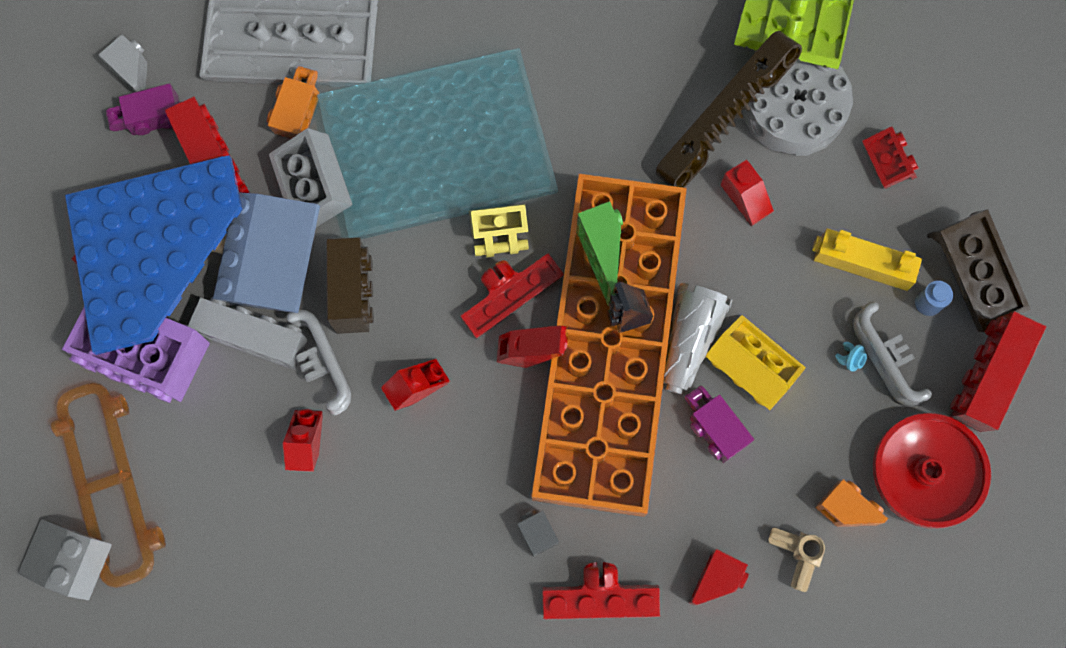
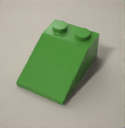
[576,201,623,306]

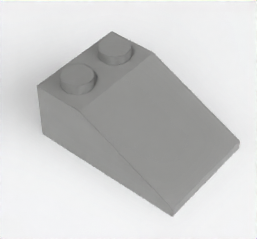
[18,519,112,600]

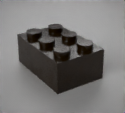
[327,237,374,334]

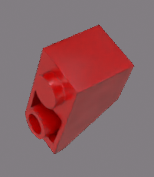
[381,359,450,411]
[283,409,323,472]

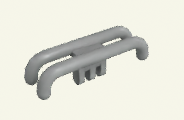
[853,301,932,407]
[287,310,352,415]

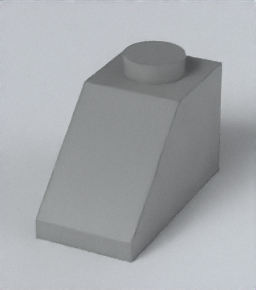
[99,35,147,92]

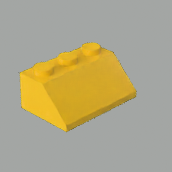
[706,315,806,410]

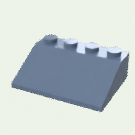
[213,193,320,313]

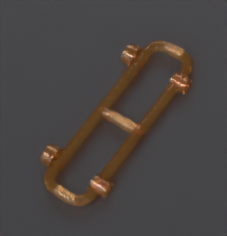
[51,383,166,588]

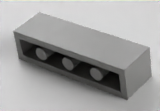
[187,297,307,370]

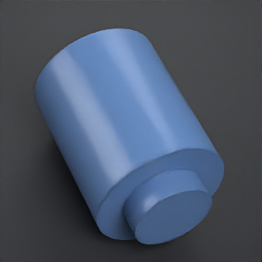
[915,281,953,316]

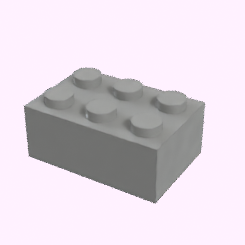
[269,128,353,227]

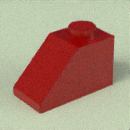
[721,159,774,226]
[689,549,749,606]

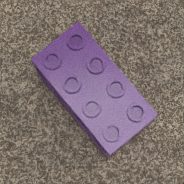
[62,307,210,403]

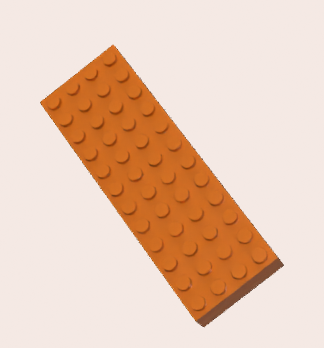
[532,174,687,517]

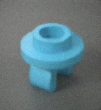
[835,342,867,372]

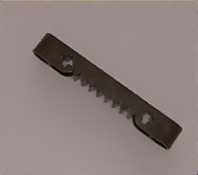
[656,31,802,188]

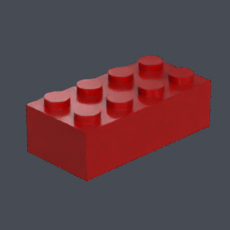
[165,96,250,193]
[950,311,1047,432]

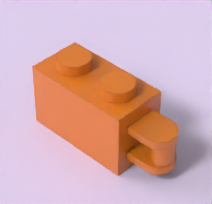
[267,66,320,139]

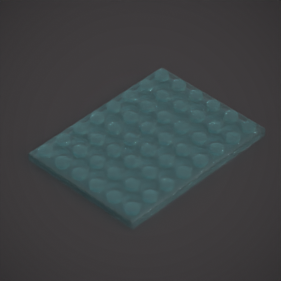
[317,48,558,239]

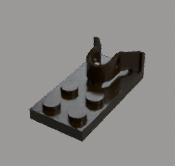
[927,209,1031,332]

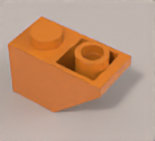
[815,479,888,527]

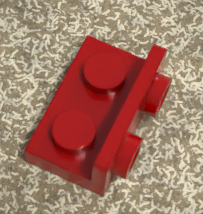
[862,126,919,189]

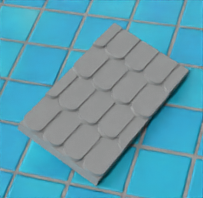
[199,0,378,87]

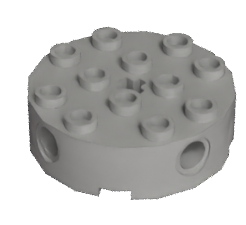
[743,59,853,156]

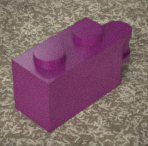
[106,83,180,136]
[685,385,755,464]

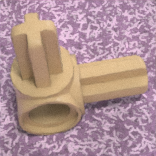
[768,528,825,592]

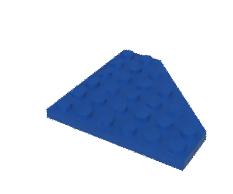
[65,155,243,355]

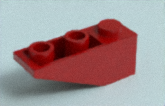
[496,325,568,368]

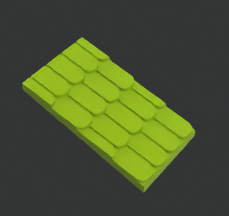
[734,0,854,69]

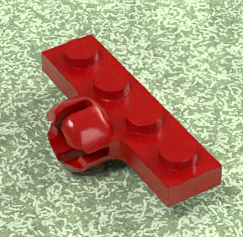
[460,253,564,339]
[543,562,660,619]

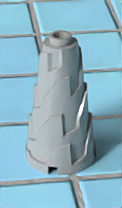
[663,283,733,395]

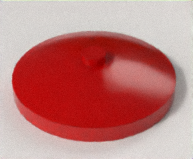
[873,413,991,529]

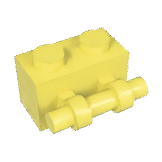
[469,204,529,258]

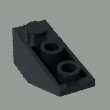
[607,282,653,333]

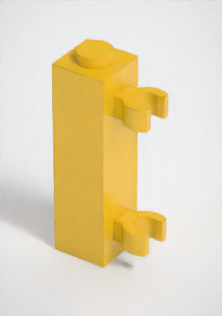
[812,228,922,291]

